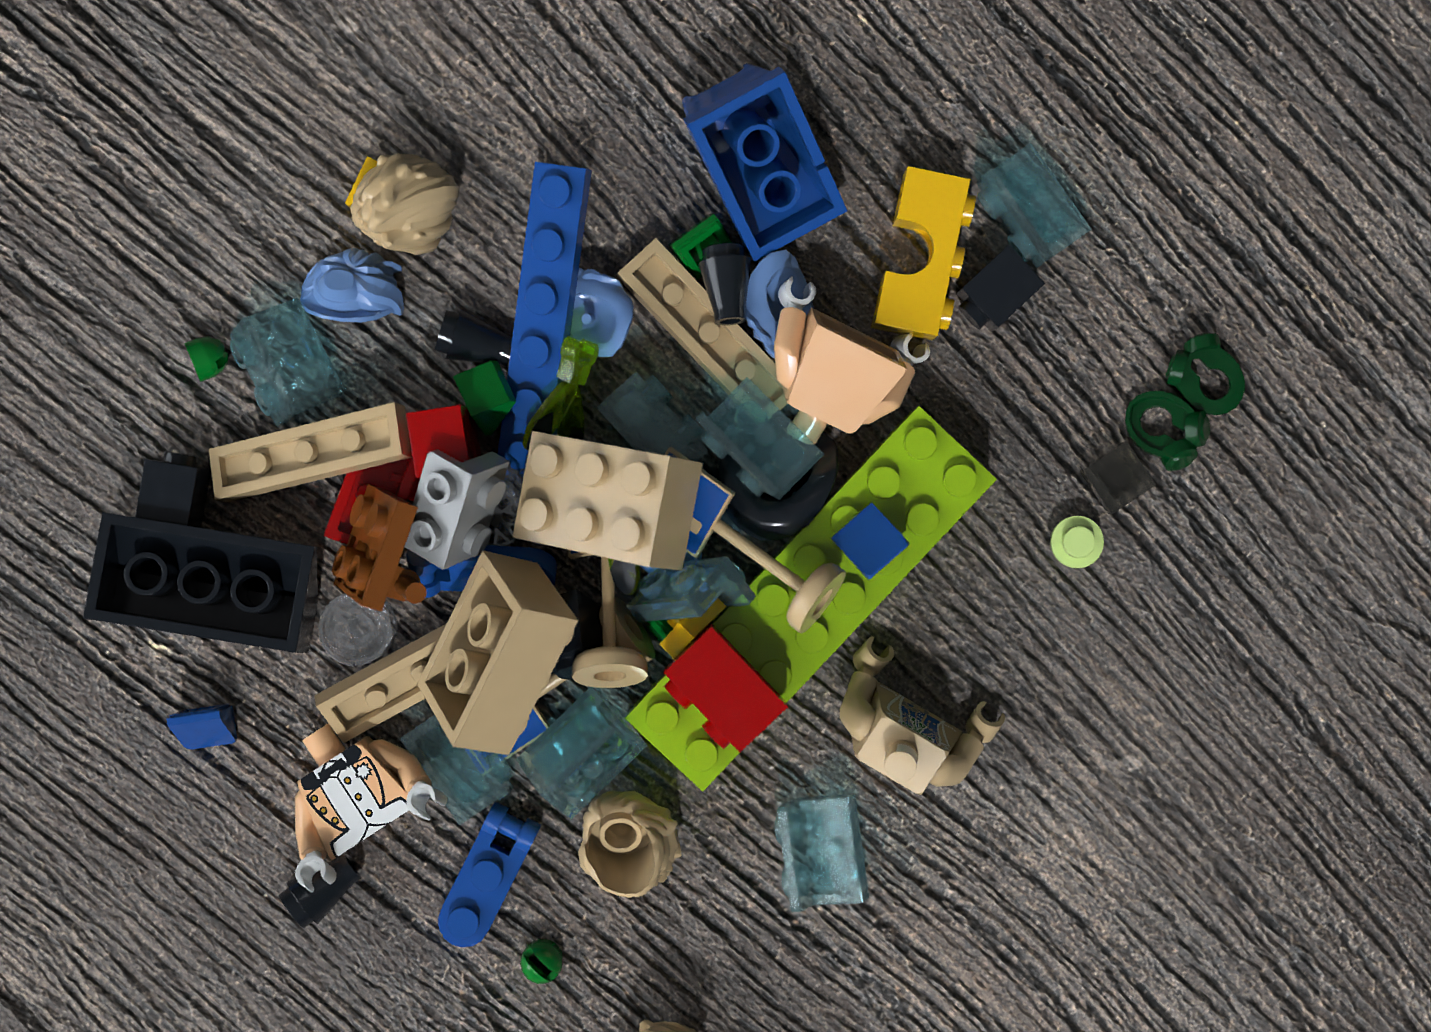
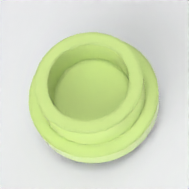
[1050,516,1104,568]

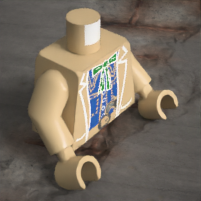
[840,636,1005,795]

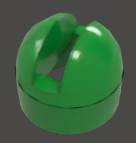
[184,336,228,382]
[520,939,563,984]

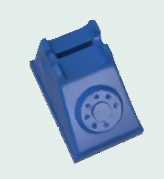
[682,63,848,262]

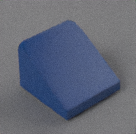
[831,502,910,580]
[167,703,237,750]

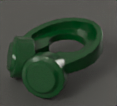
[1166,333,1245,415]
[1125,390,1210,471]

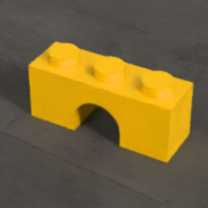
[871,166,976,341]

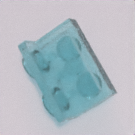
[977,143,1092,268]
[230,297,346,427]
[695,377,824,500]
[626,557,756,622]
[400,715,514,826]
[775,794,869,912]

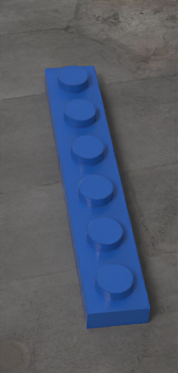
[498,162,592,483]

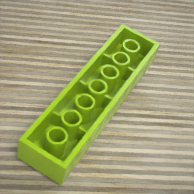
[625,406,997,792]

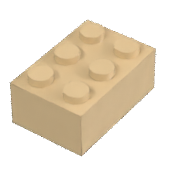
[512,431,703,571]
[417,551,578,755]

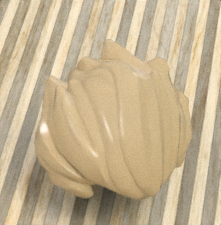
[350,153,460,255]
[578,791,682,898]

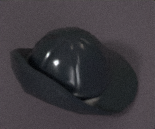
[718,419,839,541]

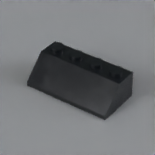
[83,512,318,653]

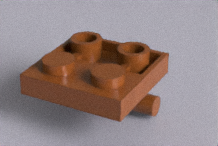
[332,484,427,612]

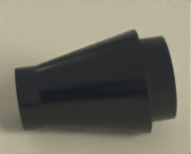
[698,243,751,326]
[434,309,513,367]
[279,853,361,928]

